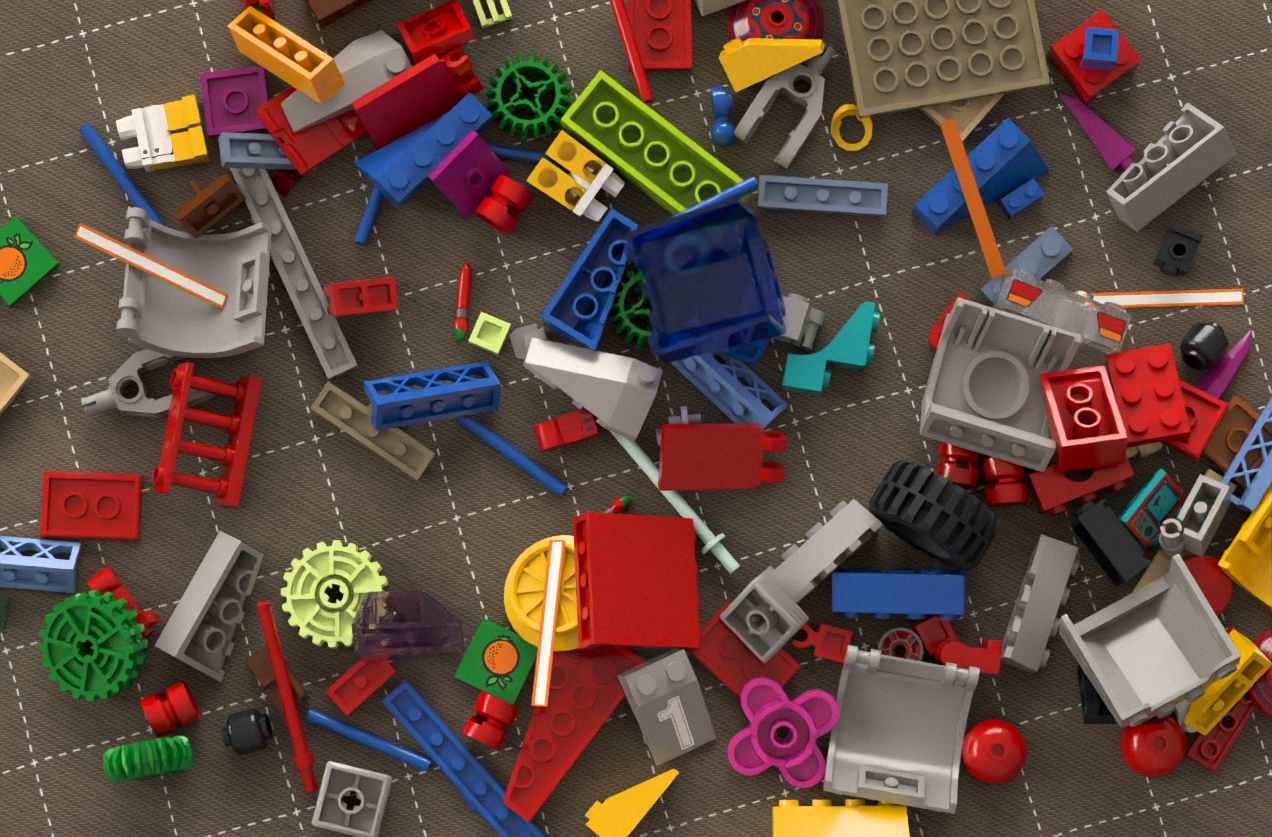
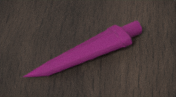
[1058,93,1136,171]
[1194,329,1252,399]

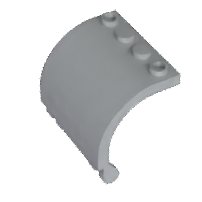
[116,207,272,358]
[823,645,980,814]

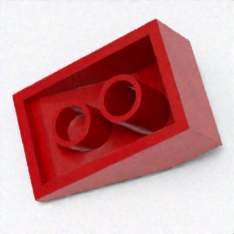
[1040,365,1127,472]

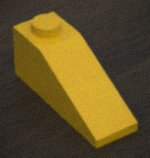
[719,38,824,93]
[1184,629,1272,736]
[585,768,679,837]

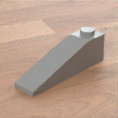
[281,30,412,133]

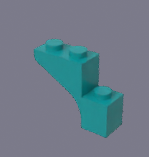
[781,302,880,396]

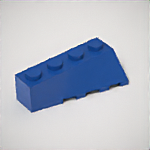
[353,93,492,210]
[912,118,1049,235]
[540,209,641,352]
[832,567,969,620]

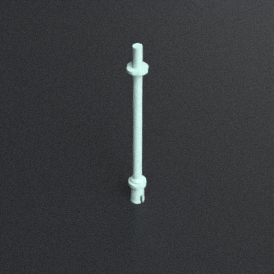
[609,430,740,574]

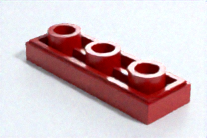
[1185,691,1257,773]

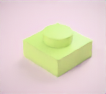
[468,312,511,356]

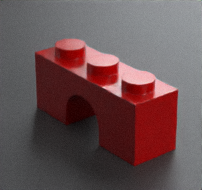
[1025,455,1135,517]

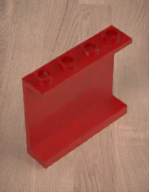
[573,512,702,653]

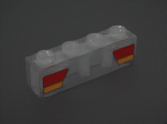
[993,268,1132,354]

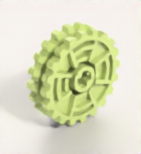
[281,540,390,649]

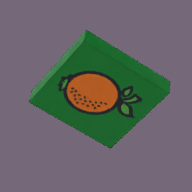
[0,216,60,308]
[454,618,538,706]

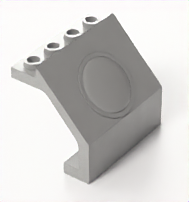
[920,297,1081,472]

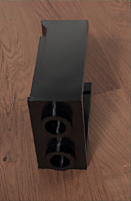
[1069,499,1152,587]

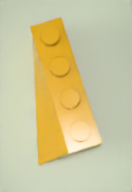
[772,799,910,837]

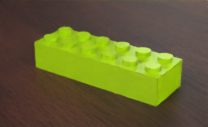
[560,70,753,246]

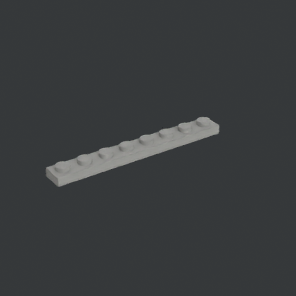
[230,168,358,381]

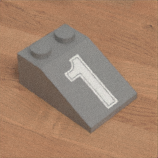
[617,648,716,766]

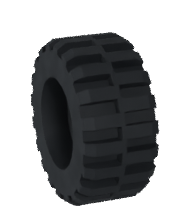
[869,460,1000,571]

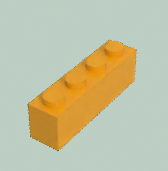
[227,6,345,105]

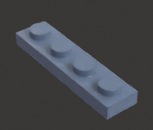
[757,175,888,218]

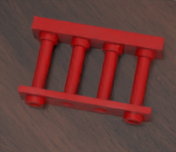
[152,362,262,508]

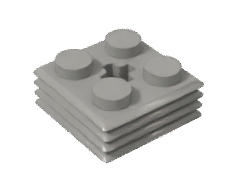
[720,572,809,663]
[312,761,392,837]

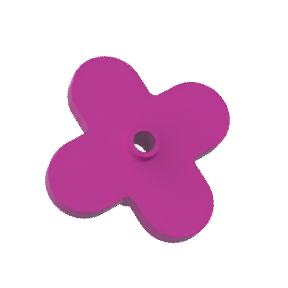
[727,676,839,788]

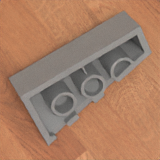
[1106,102,1236,232]
[763,499,883,604]
[154,531,264,683]
[1000,534,1081,674]

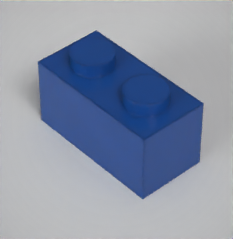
[998,178,1045,220]

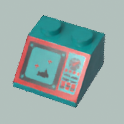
[1118,468,1187,550]

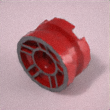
[876,627,924,661]

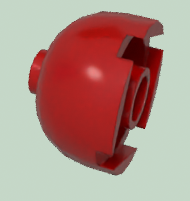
[1120,716,1187,778]
[961,719,1027,785]

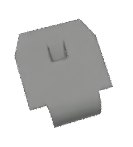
[509,323,550,360]

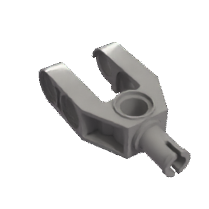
[734,42,836,169]
[81,349,217,418]

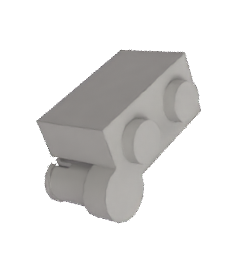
[736,285,826,351]
[1159,474,1231,557]

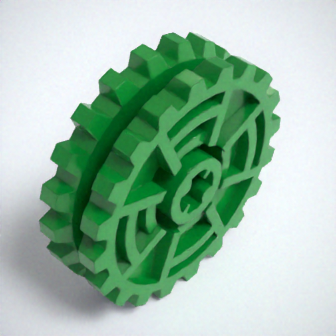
[38,590,148,701]

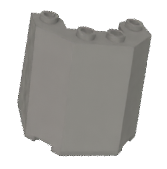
[1059,554,1241,728]

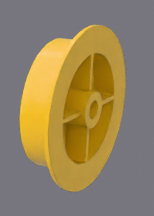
[504,535,579,652]

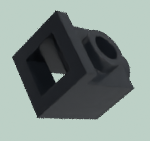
[1153,223,1203,277]

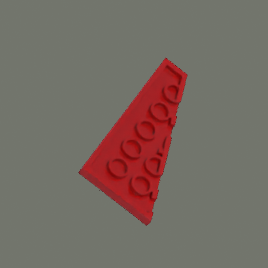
[502,645,645,823]

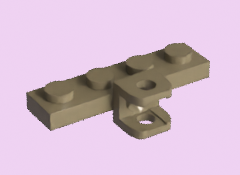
[310,381,437,481]

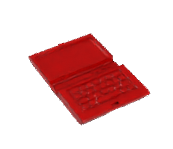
[254,86,367,176]

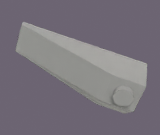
[523,338,663,441]

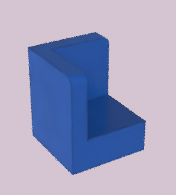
[1080,27,1119,71]

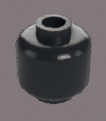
[1180,322,1229,371]
[221,708,273,755]

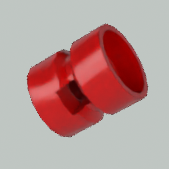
[474,174,534,235]
[935,441,981,489]
[981,458,1028,507]
[141,680,201,738]
[461,691,519,751]

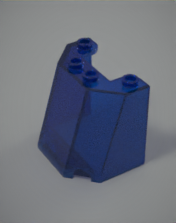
[624,196,786,363]

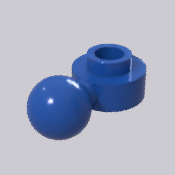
[710,86,736,146]

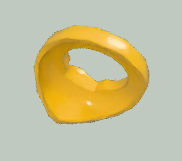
[831,104,873,151]

